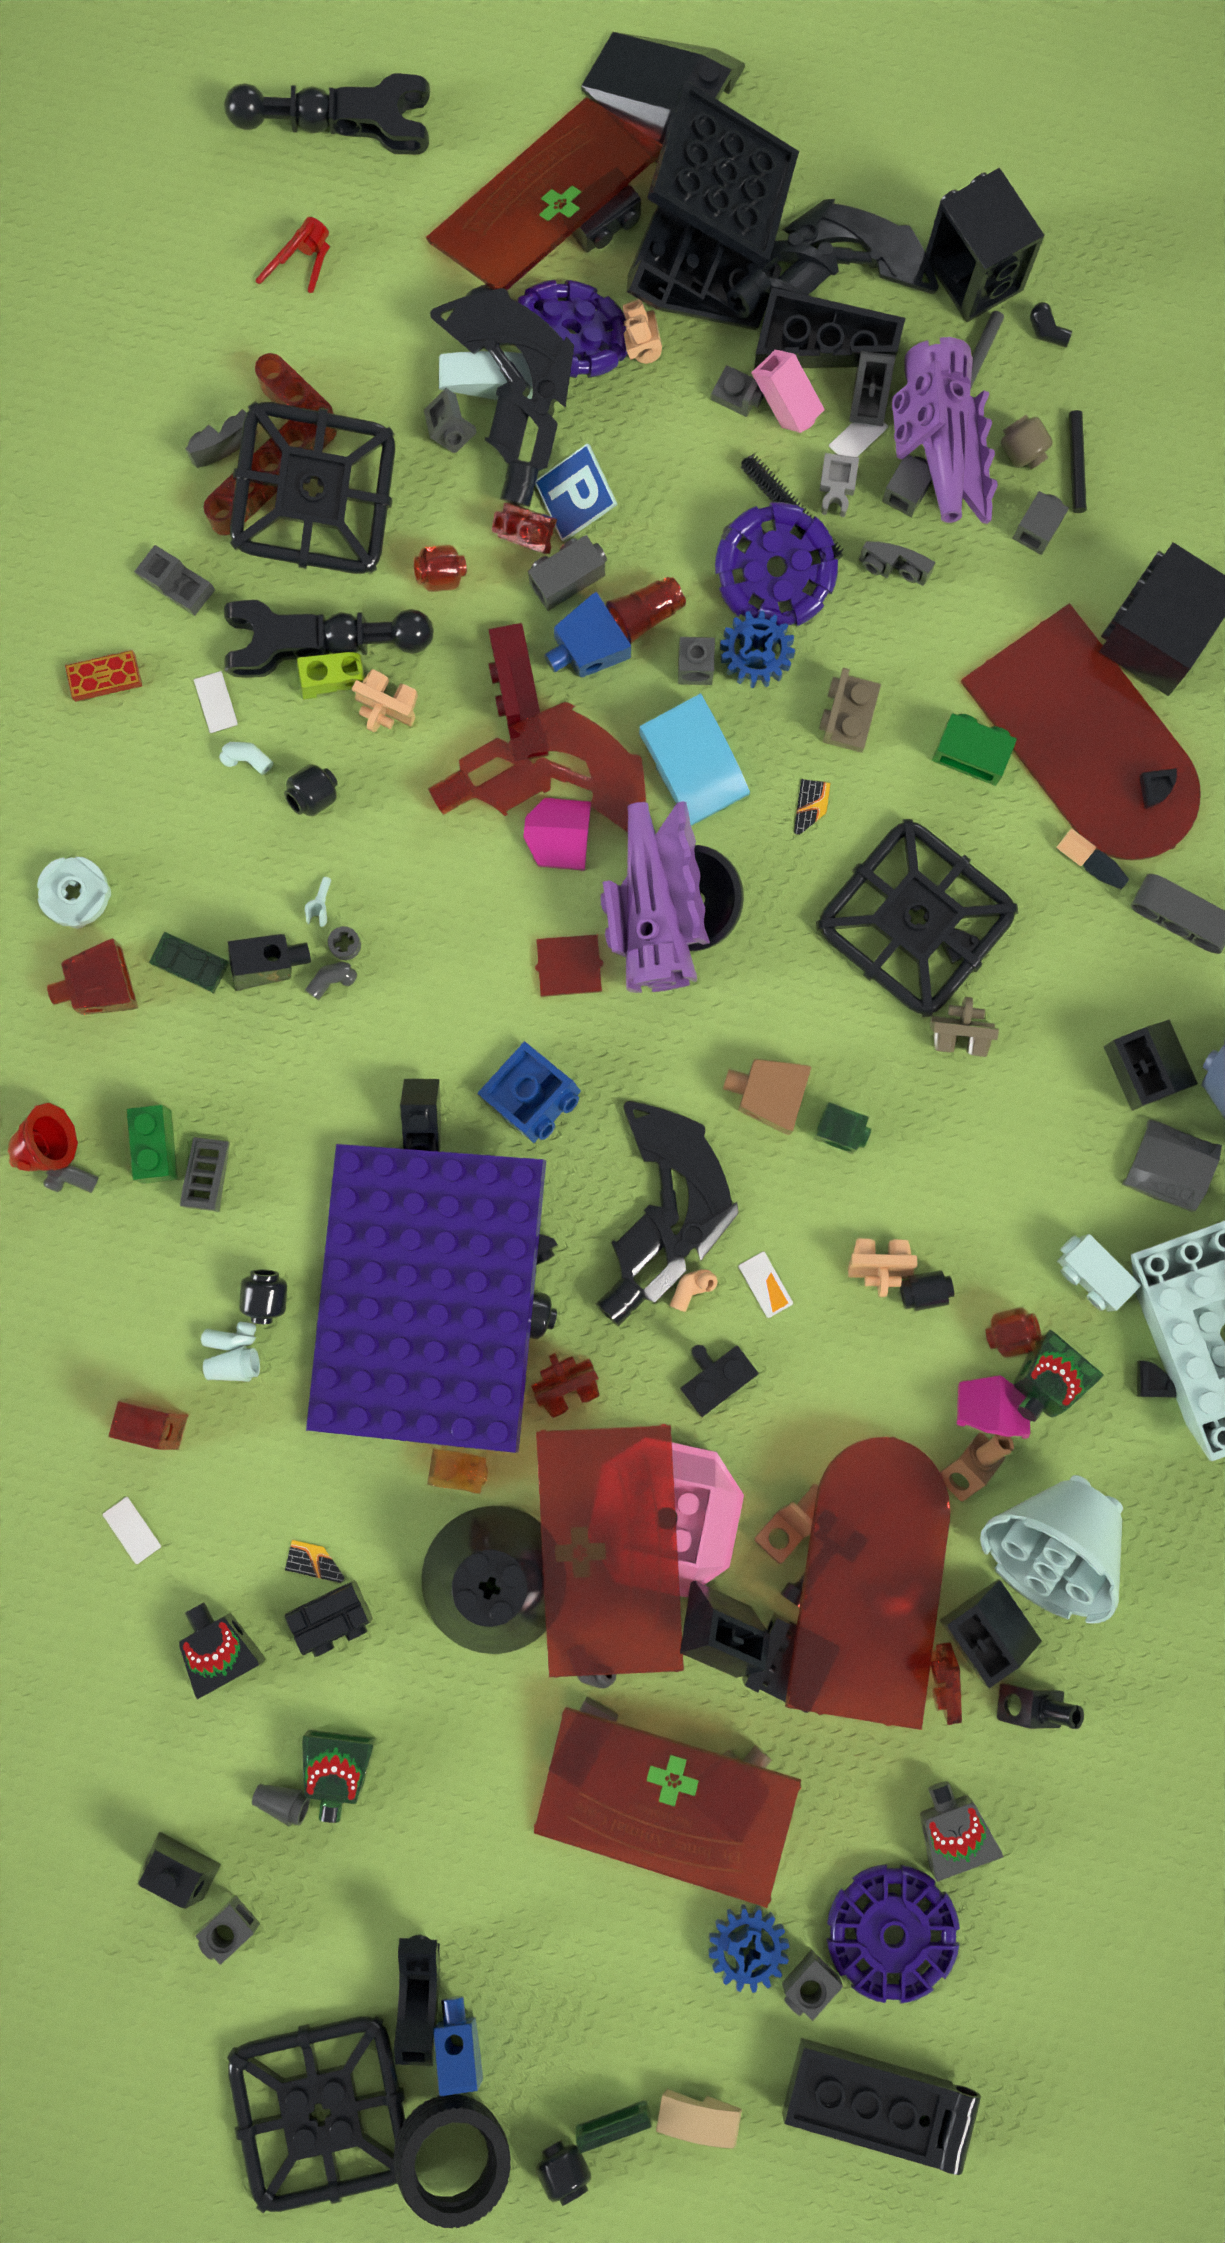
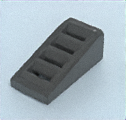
[180,1137,230,1212]

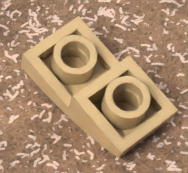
[656,2089,742,2148]

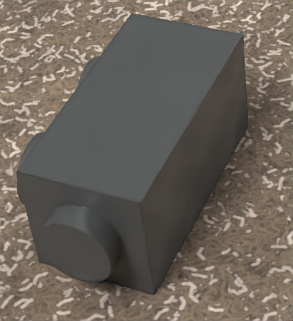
[528,535,607,611]

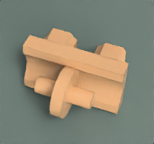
[622,299,662,364]
[352,669,418,732]
[848,1238,917,1297]

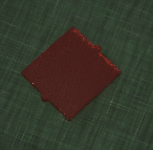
[535,934,603,997]

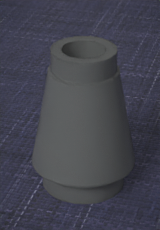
[252,1783,310,1827]

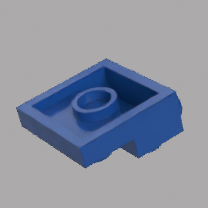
[477,1041,581,1144]

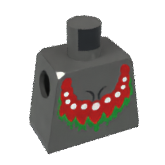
[920,1781,1003,1882]

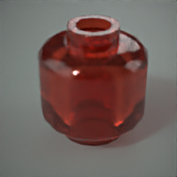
[414,544,467,592]
[985,1307,1042,1358]

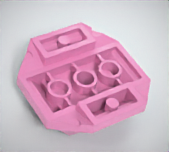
[588,1436,744,1597]

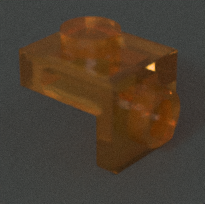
[427,1448,488,1494]

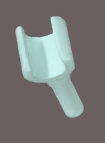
[305,877,331,927]

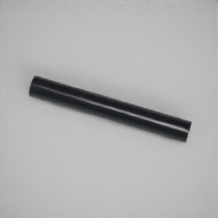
[1069,410,1087,513]

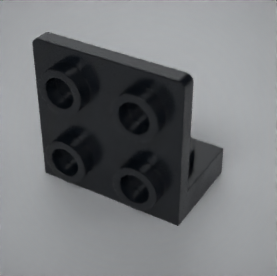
[742,1613,839,1713]

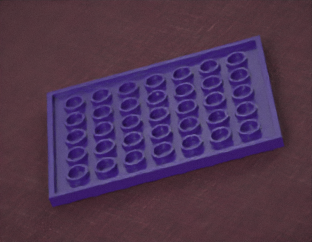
[306,1144,546,1453]

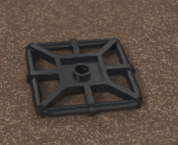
[230,401,396,574]
[816,819,1018,1017]
[227,2015,406,2214]

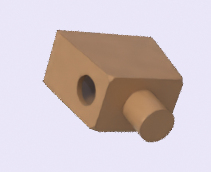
[723,1059,811,1135]

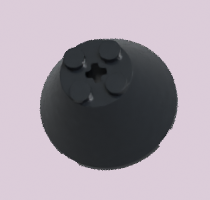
[422,1506,567,1654]

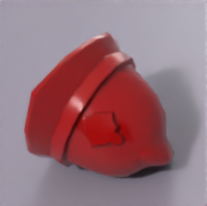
[8,1103,78,1171]

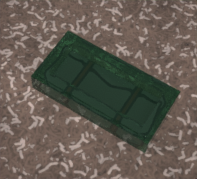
[149,932,229,994]
[576,2100,652,2154]

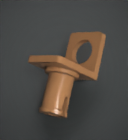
[937,1432,1014,1501]
[754,1484,831,1564]

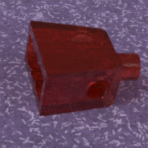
[47,938,138,1015]
[108,1398,189,1450]

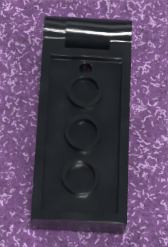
[782,2038,981,2175]

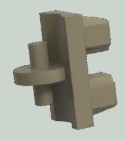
[930,997,999,1057]

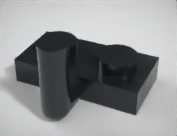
[680,1345,759,1417]

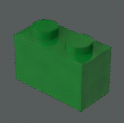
[932,713,1017,786]
[126,1105,178,1184]

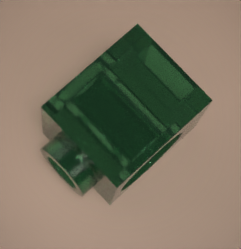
[813,1102,872,1154]

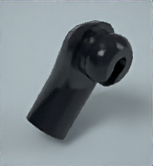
[1030,302,1072,348]

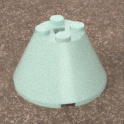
[980,1475,1123,1623]

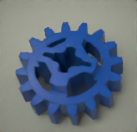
[720,610,795,688]
[708,1904,790,1993]

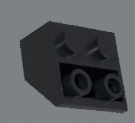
[1104,1019,1198,1111]
[940,1579,1042,1688]
[680,1581,770,1678]

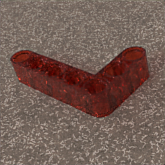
[203,353,338,536]

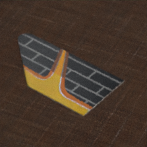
[794,779,831,835]
[285,1540,344,1583]

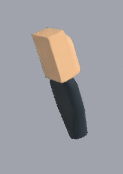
[1056,828,1129,890]

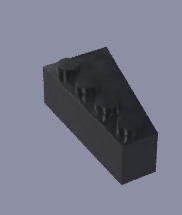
[754,287,906,369]

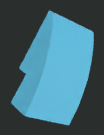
[639,693,750,826]

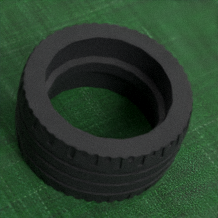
[393,2094,511,2229]

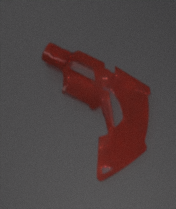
[428,701,646,833]

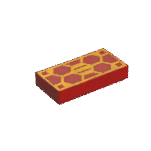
[65,650,142,702]

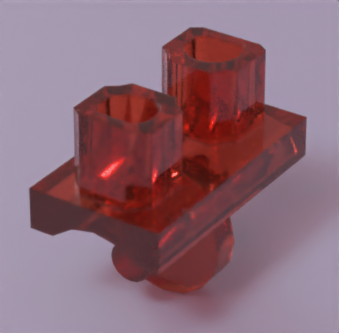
[492,503,557,554]
[531,1353,599,1418]

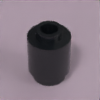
[900,1270,954,1311]

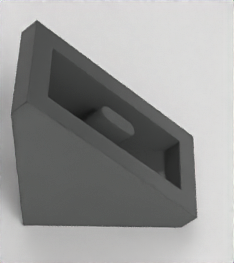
[849,351,895,426]

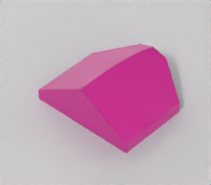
[523,798,591,871]
[957,1375,1030,1439]

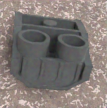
[1122,1119,1222,1212]

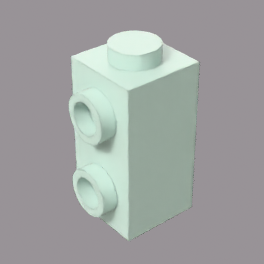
[1057,1234,1141,1312]

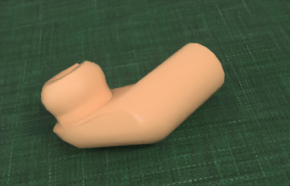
[669,1269,718,1312]

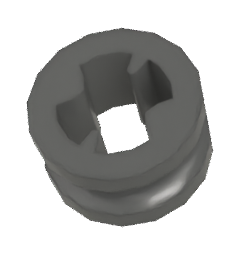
[328,926,361,961]

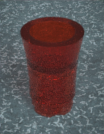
[606,577,686,644]

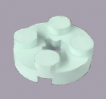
[37,856,111,929]

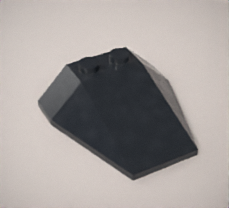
[581,32,745,163]
[627,206,782,330]

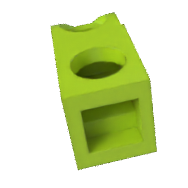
[297,652,365,700]

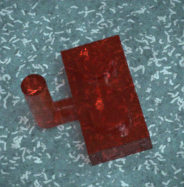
[902,1642,962,1725]

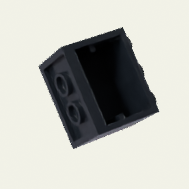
[926,167,1045,322]
[1099,542,1225,696]

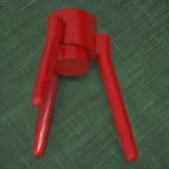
[256,217,330,293]

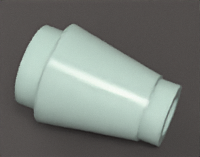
[203,1346,260,1382]

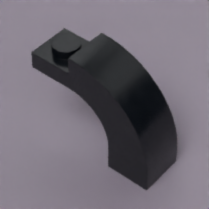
[394,1935,440,2066]

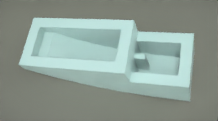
[439,351,533,400]

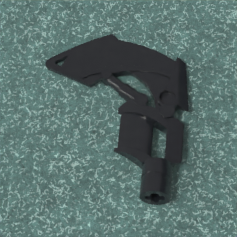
[727,199,939,318]
[430,288,574,508]
[596,1101,739,1327]

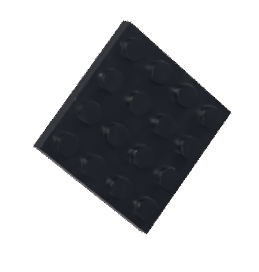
[647,80,799,265]

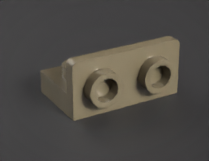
[819,668,881,753]

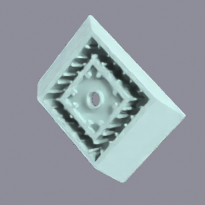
[1131,1221,1225,1461]

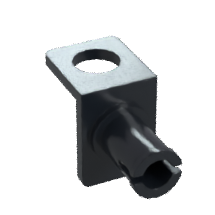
[997,1683,1084,1729]

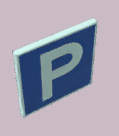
[536,443,618,542]

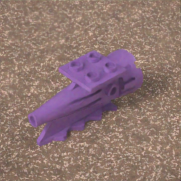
[892,337,998,524]
[601,801,710,993]

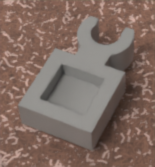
[819,453,859,517]

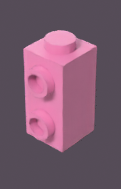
[751,350,825,433]

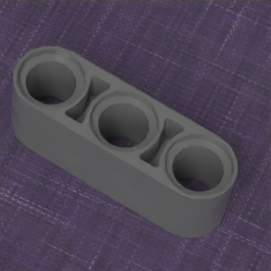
[1131,874,1225,954]

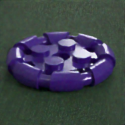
[516,280,627,378]
[715,502,838,627]
[826,1864,960,2004]

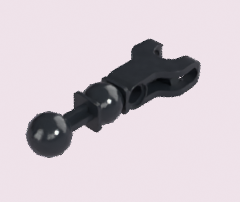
[224,73,430,155]
[224,600,434,678]

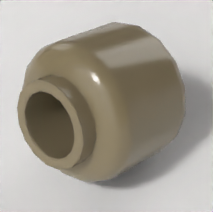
[1001,414,1053,470]

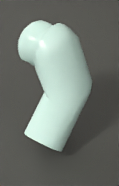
[219,742,274,775]

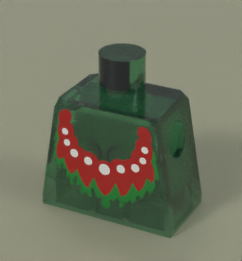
[1014,1329,1104,1422]
[302,1729,377,1823]

